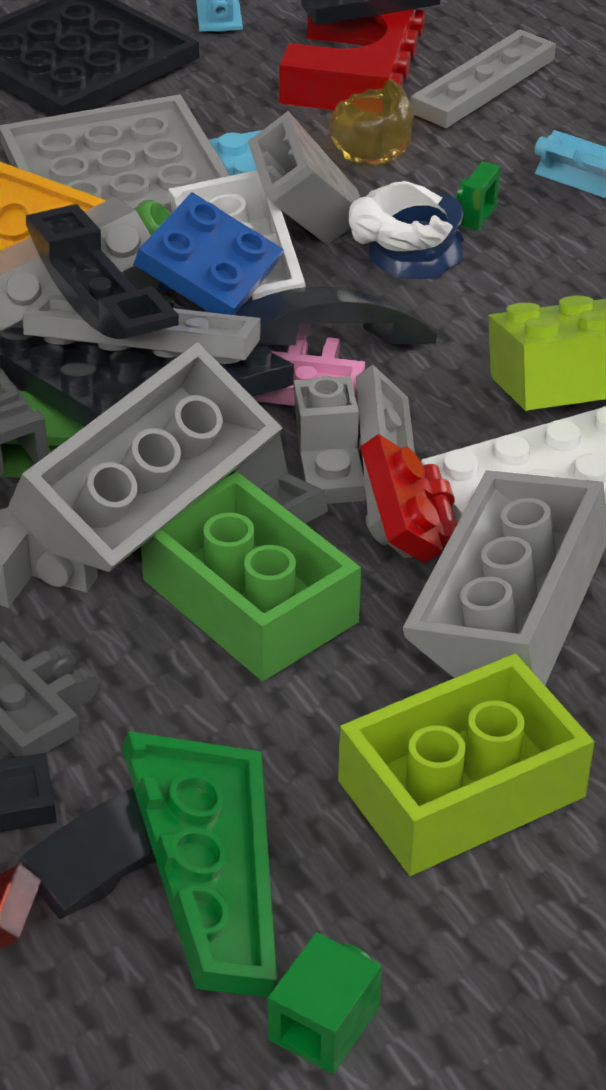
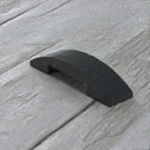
[26,204,179,339]
[235,286,438,345]

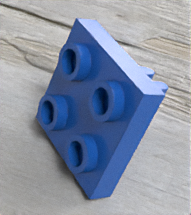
[133,192,284,315]

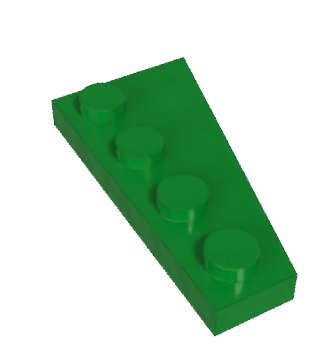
[122,731,277,998]

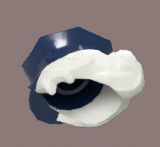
[349,181,464,279]

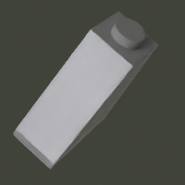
[248,111,360,244]

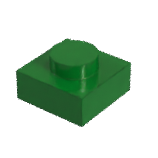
[456,161,501,230]

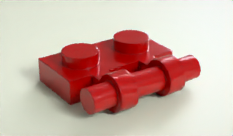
[360,434,459,564]

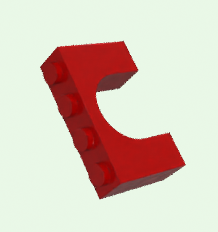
[279,9,425,116]

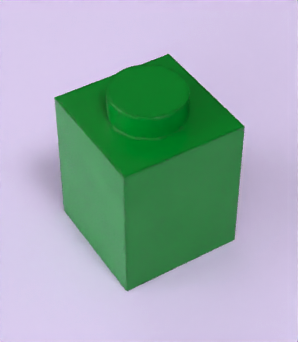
[268,932,382,1075]

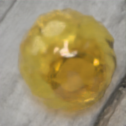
[330,79,414,166]

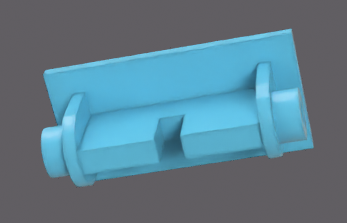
[196,0,243,32]
[534,130,606,198]

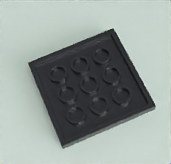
[0,0,200,116]
[0,295,294,427]

